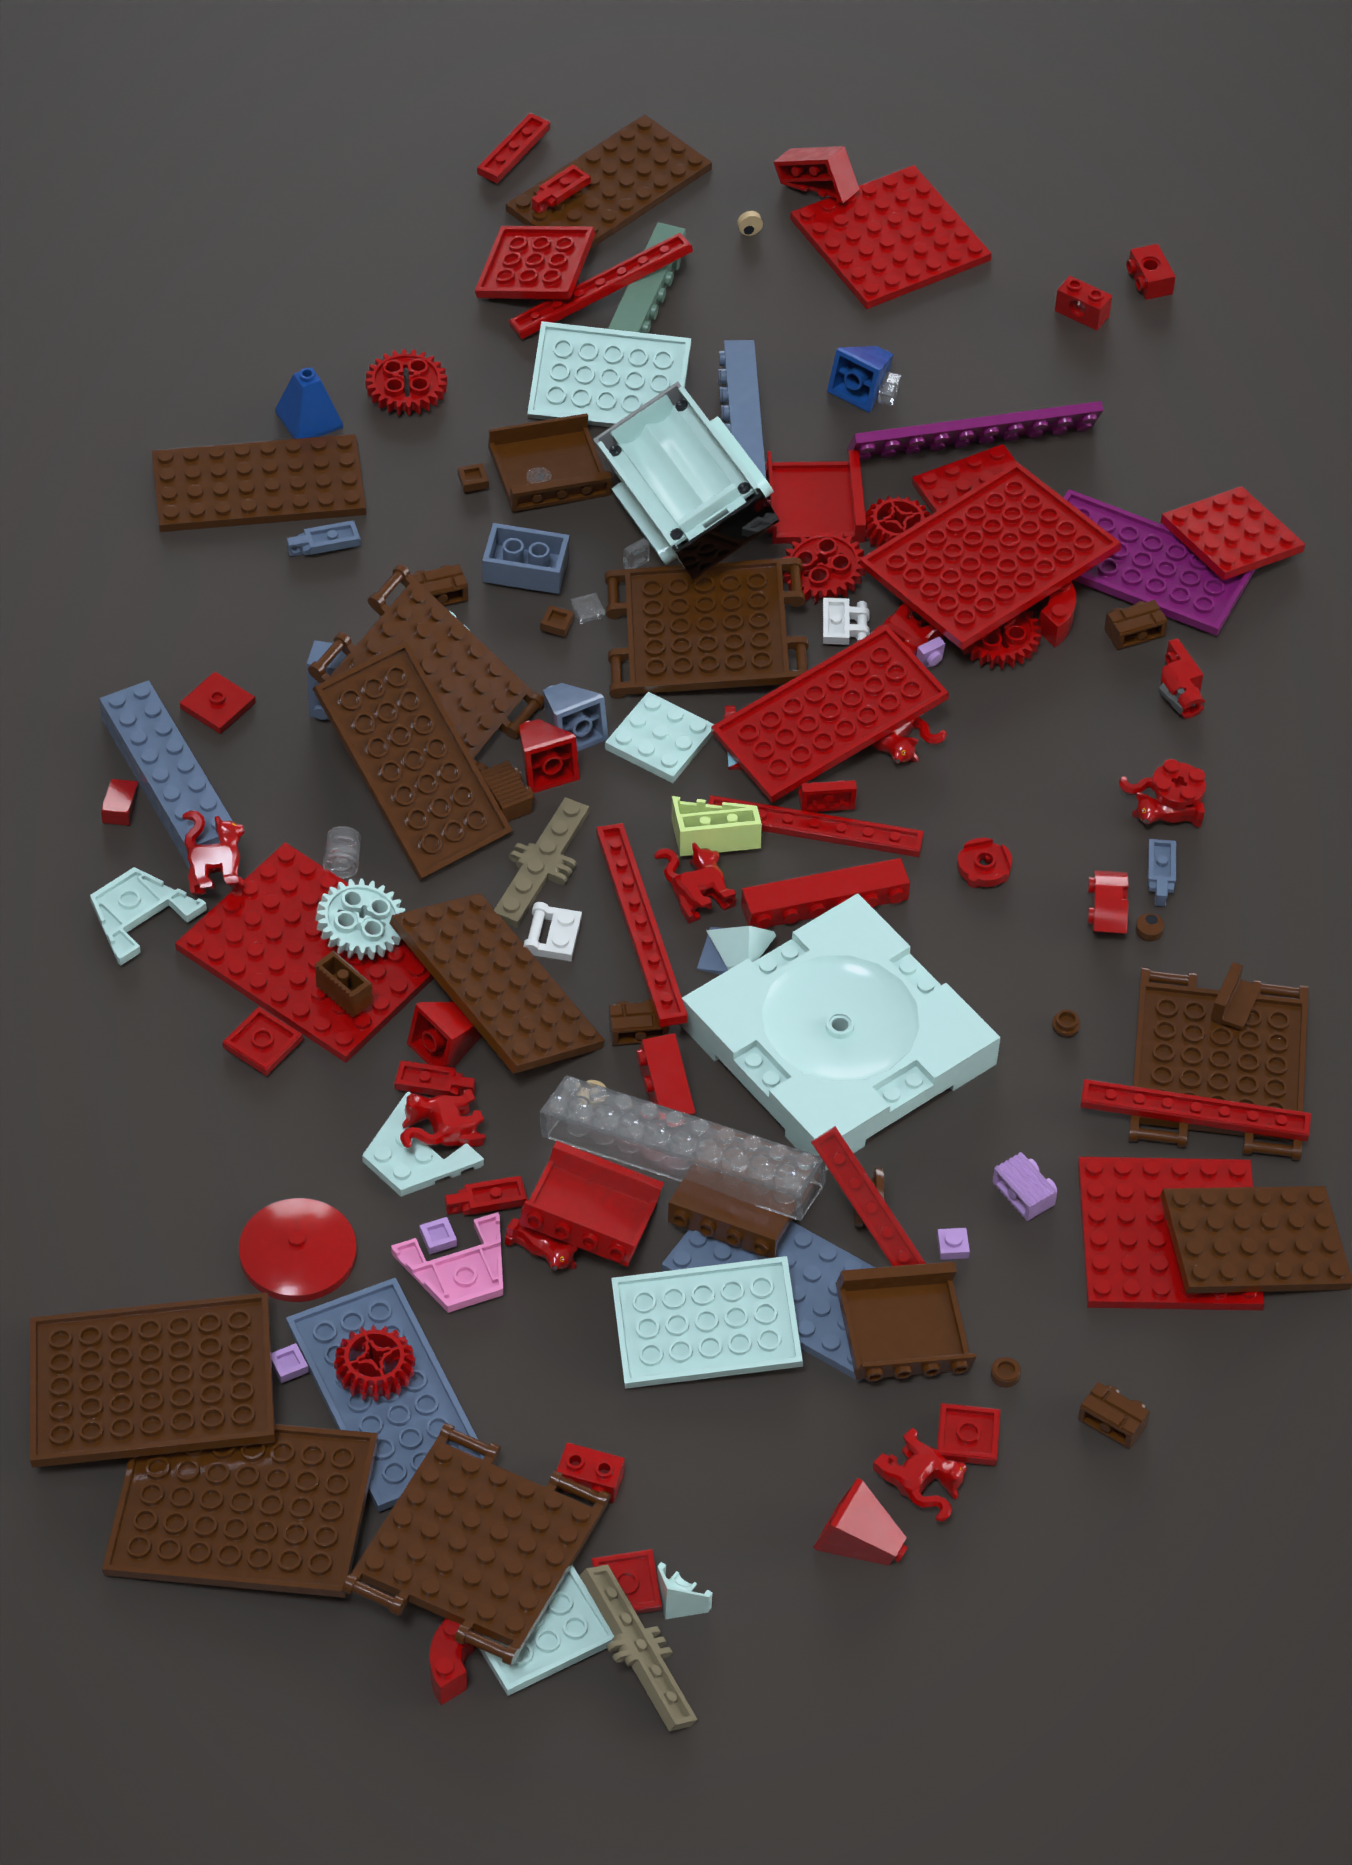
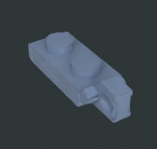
[287,520,361,556]
[1147,839,1176,907]

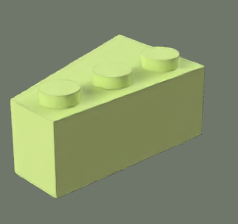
[672,796,762,856]

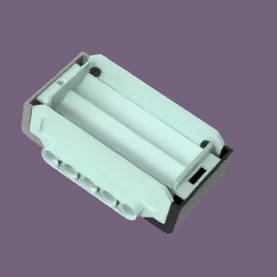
[593,382,780,580]

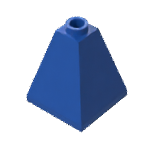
[827,346,894,412]
[275,367,343,439]

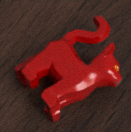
[857,603,944,656]
[871,717,947,764]
[1119,776,1205,827]
[182,810,245,896]
[654,843,737,924]
[400,1089,486,1148]
[505,1200,578,1271]
[873,1428,967,1522]

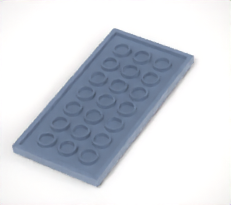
[661,1221,876,1382]
[286,1277,485,1512]

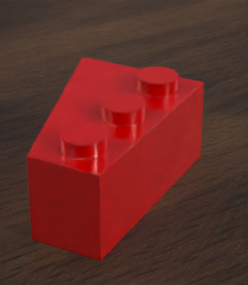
[773,146,860,203]
[636,1033,695,1128]

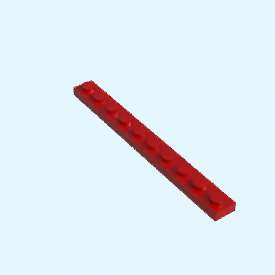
[596,823,688,1027]

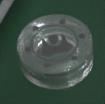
[526,467,552,483]

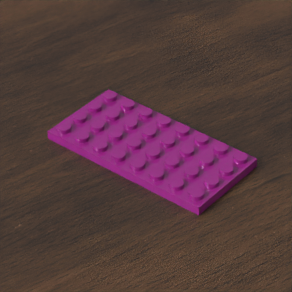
[1063,489,1256,636]

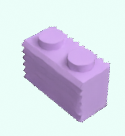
[993,1152,1057,1221]

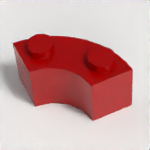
[1039,582,1076,648]
[1087,870,1129,933]
[430,1619,475,1706]

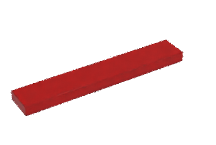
[811,1126,926,1266]

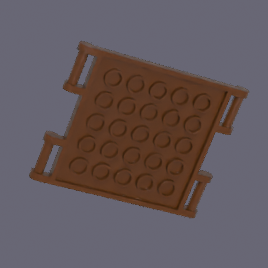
[605,558,809,699]
[308,564,545,771]
[1128,967,1309,1161]
[342,1423,611,1666]

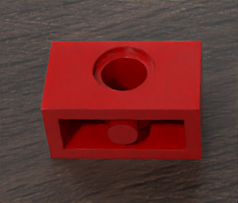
[1126,244,1176,300]
[1055,276,1113,331]

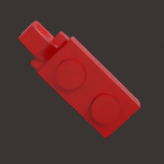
[531,165,591,214]
[394,1060,476,1096]
[445,1176,528,1215]

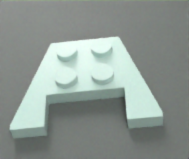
[90,867,207,966]
[362,1091,484,1197]

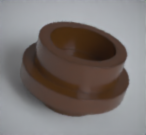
[1052,1009,1081,1036]

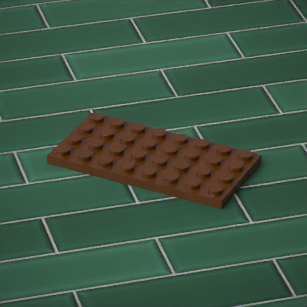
[506,114,712,249]
[152,434,366,532]
[312,641,513,880]
[389,893,605,1074]

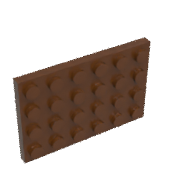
[1160,1186,1352,1294]

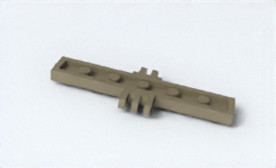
[494,797,590,928]
[580,1565,698,1732]

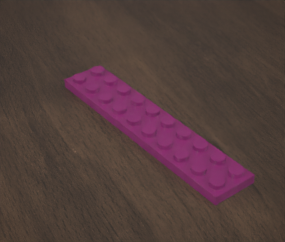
[847,401,1104,461]

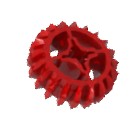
[865,495,930,548]
[334,1324,415,1402]

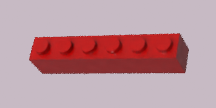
[741,858,910,929]

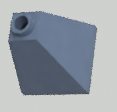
[543,683,609,752]

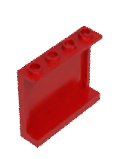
[765,450,866,544]
[518,1141,664,1267]

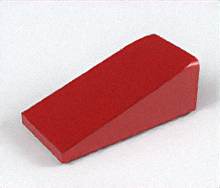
[101,779,138,826]

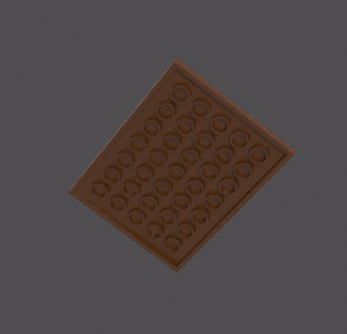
[30,1292,275,1468]
[102,1424,379,1598]

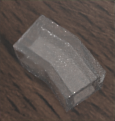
[878,372,902,405]

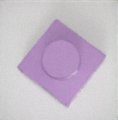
[916,637,945,668]
[419,1217,457,1255]
[937,1228,970,1260]
[271,1343,309,1383]

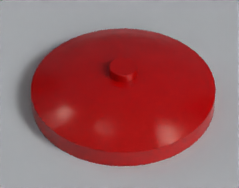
[239,1198,357,1302]

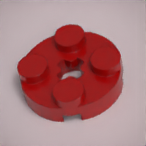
[1151,759,1206,809]
[957,838,1012,888]

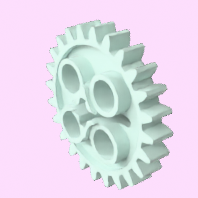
[315,879,405,960]

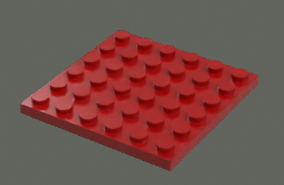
[790,165,992,310]
[1078,1157,1264,1311]

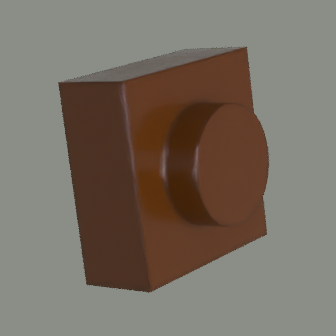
[458,463,489,492]
[540,605,574,637]

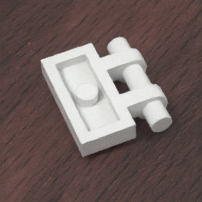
[823,598,870,645]

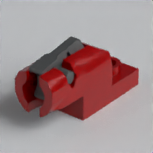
[1159,638,1205,719]

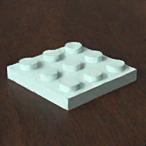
[605,692,715,783]

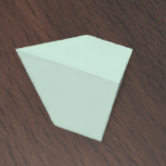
[706,926,776,970]
[657,1562,713,1619]

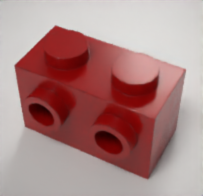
[557,1442,625,1504]

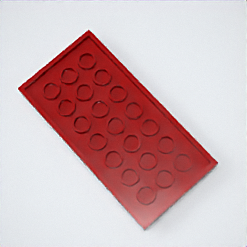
[711,625,949,803]

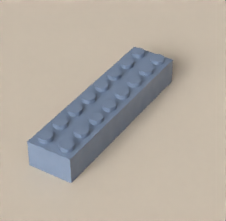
[718,340,766,523]
[99,680,239,869]

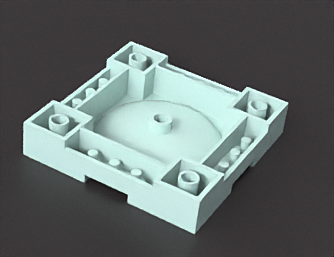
[680,893,1000,1174]

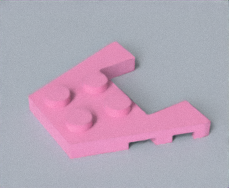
[391,1212,503,1313]

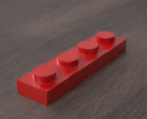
[477,113,550,184]

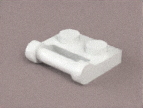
[523,902,582,962]

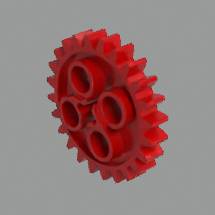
[365,349,447,416]
[782,529,865,603]
[963,610,1041,669]

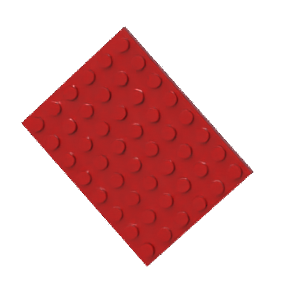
[860,462,1121,650]
[175,842,434,1063]

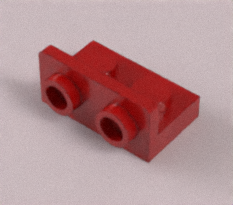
[798,780,857,812]

